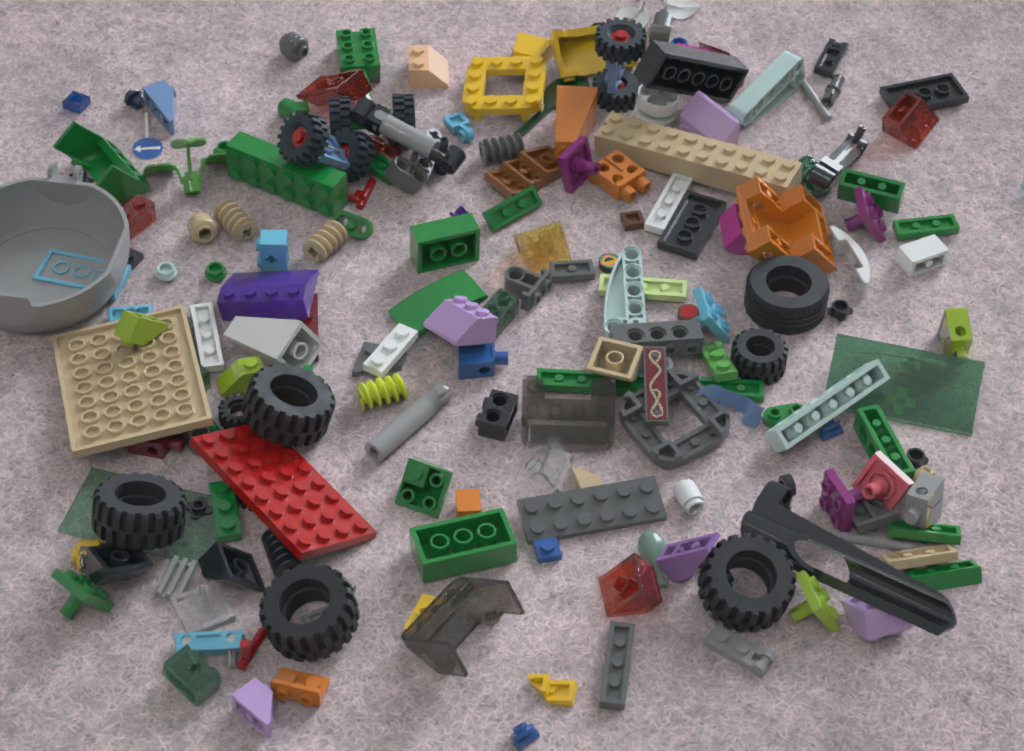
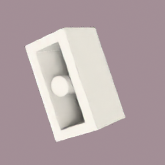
[896,234,949,277]

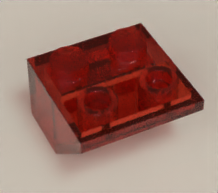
[882,89,939,149]

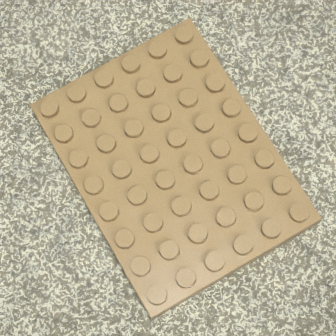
[52,305,213,459]

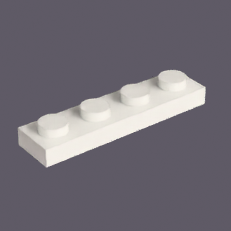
[644,173,693,235]
[190,302,225,374]

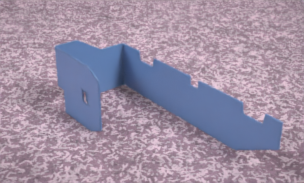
[696,384,764,429]

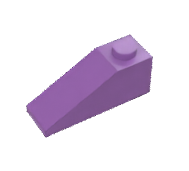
[656,532,720,582]

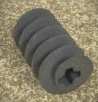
[479,133,525,166]

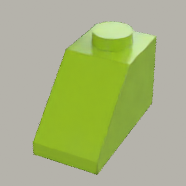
[113,309,168,347]
[216,355,264,398]

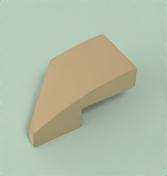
[570,467,604,489]

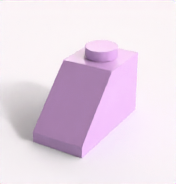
[232,677,273,739]

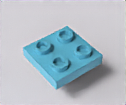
[691,286,731,344]

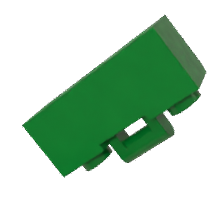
[837,168,905,214]

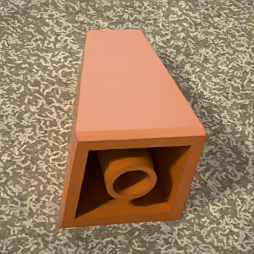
[554,85,598,159]

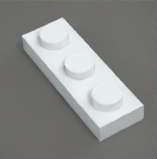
[363,323,418,378]

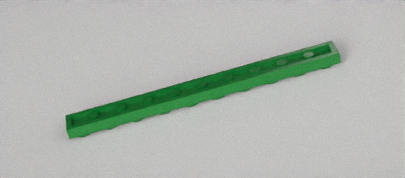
[536,368,764,403]

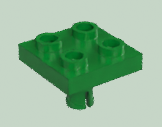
[51,568,115,620]

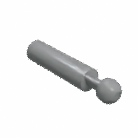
[365,383,452,462]

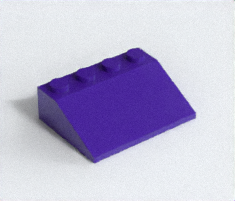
[217,270,319,321]

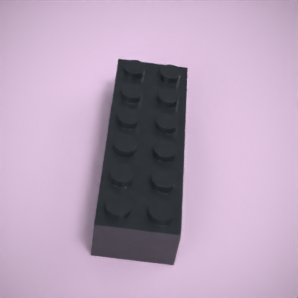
[633,39,750,103]

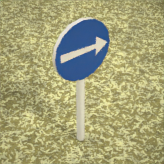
[132,112,163,160]

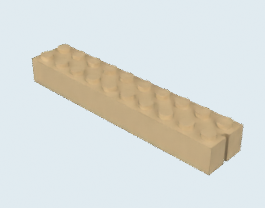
[594,112,802,195]

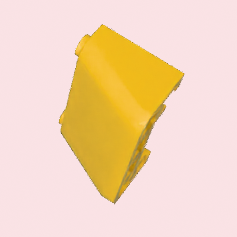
[549,18,638,82]

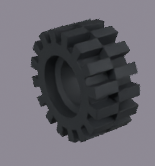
[218,392,249,429]

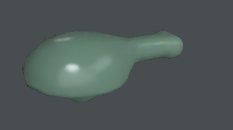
[638,530,669,590]

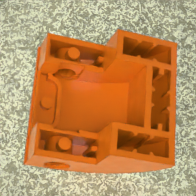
[735,176,837,273]

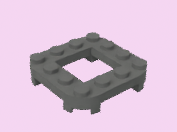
[619,367,730,470]

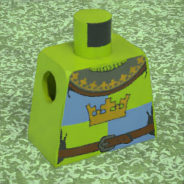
[937,307,973,364]

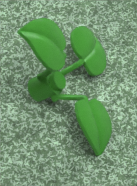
[142,138,227,195]

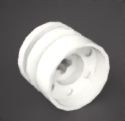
[633,84,680,128]

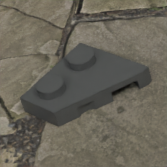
[852,499,901,534]

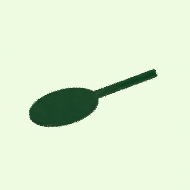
[513,76,590,137]

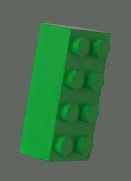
[409,508,517,583]

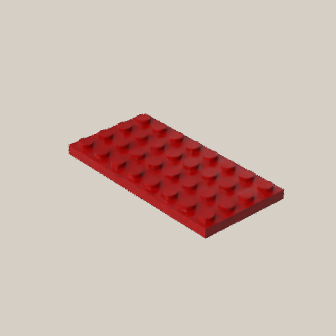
[189,424,377,560]

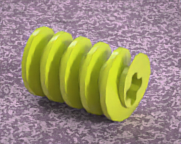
[357,373,408,411]

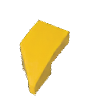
[528,674,578,707]

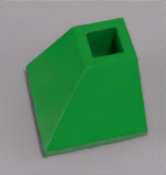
[395,458,453,518]

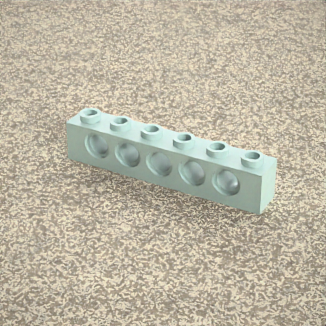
[763,359,890,453]

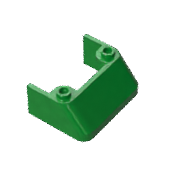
[53,120,151,203]

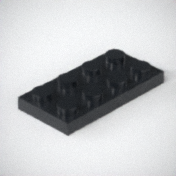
[879,73,970,118]
[657,190,727,260]

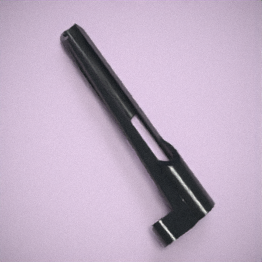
[740,480,957,636]

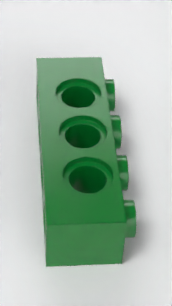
[853,405,915,481]

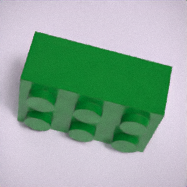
[410,213,480,274]

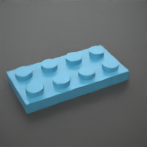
[32,248,132,301]

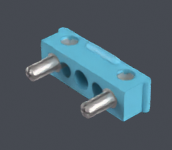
[173,630,245,671]

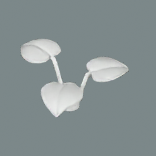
[617,0,701,27]

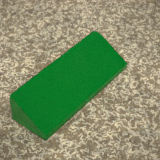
[904,559,982,591]

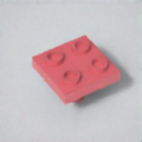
[852,451,914,511]

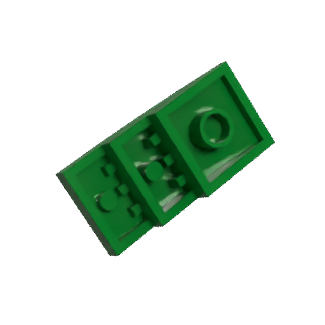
[388,269,488,340]

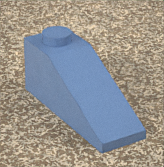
[142,80,176,136]

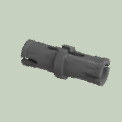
[821,74,845,107]

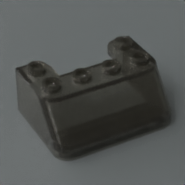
[521,375,616,451]

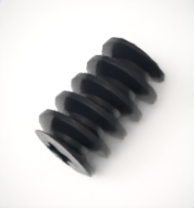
[261,529,302,577]

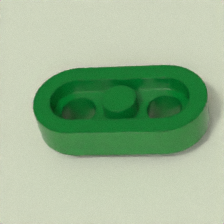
[333,210,374,240]
[762,403,803,428]

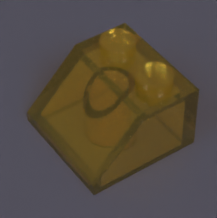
[513,221,572,273]

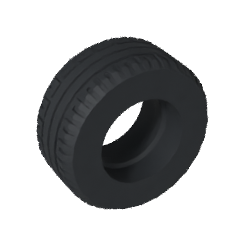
[744,255,830,335]

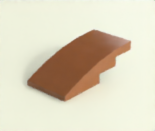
[484,145,562,199]

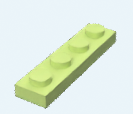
[598,274,687,303]

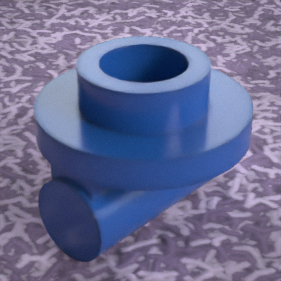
[818,418,844,442]
[510,722,540,751]

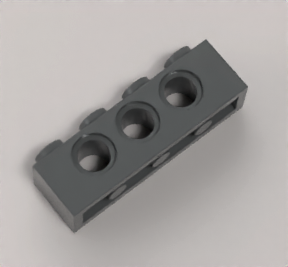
[609,319,704,356]

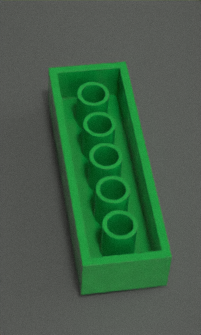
[226,131,348,218]

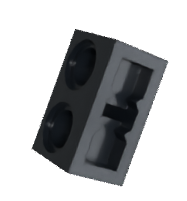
[475,389,519,442]

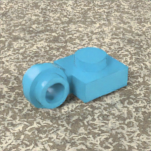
[443,112,474,144]

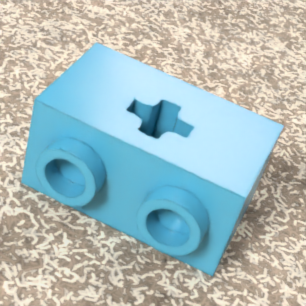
[256,229,289,272]

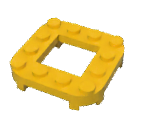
[462,56,547,121]

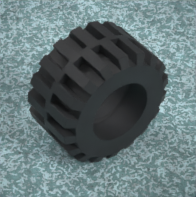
[730,328,788,386]

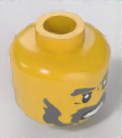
[72,539,102,572]

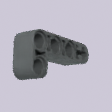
[384,128,442,194]

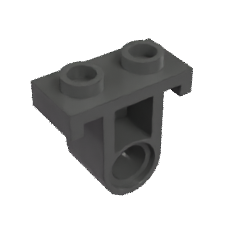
[504,266,552,312]

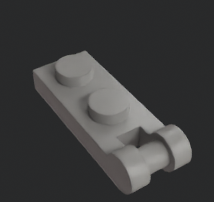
[703,624,776,677]

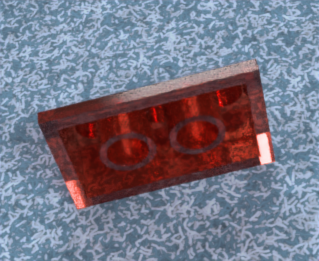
[296,68,372,107]

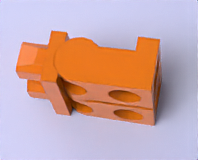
[588,149,651,203]

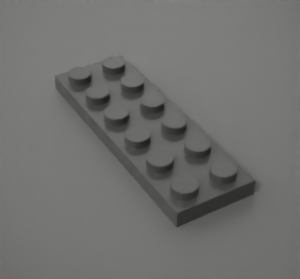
[516,476,667,545]

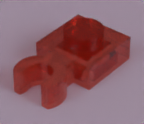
[367,134,402,159]

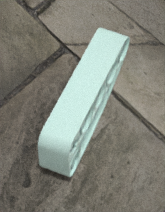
[727,50,805,126]
[603,245,646,338]

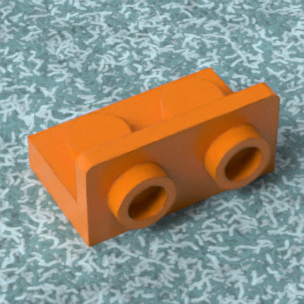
[270,667,330,707]

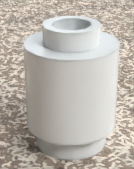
[673,480,705,515]

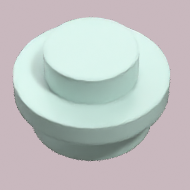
[155,262,177,282]

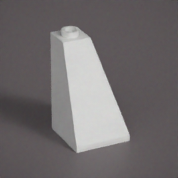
[223,316,325,369]

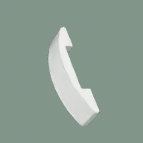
[829,226,870,298]

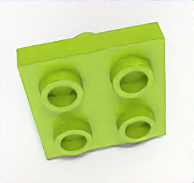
[789,570,841,633]

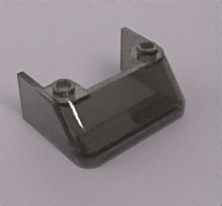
[401,577,525,677]

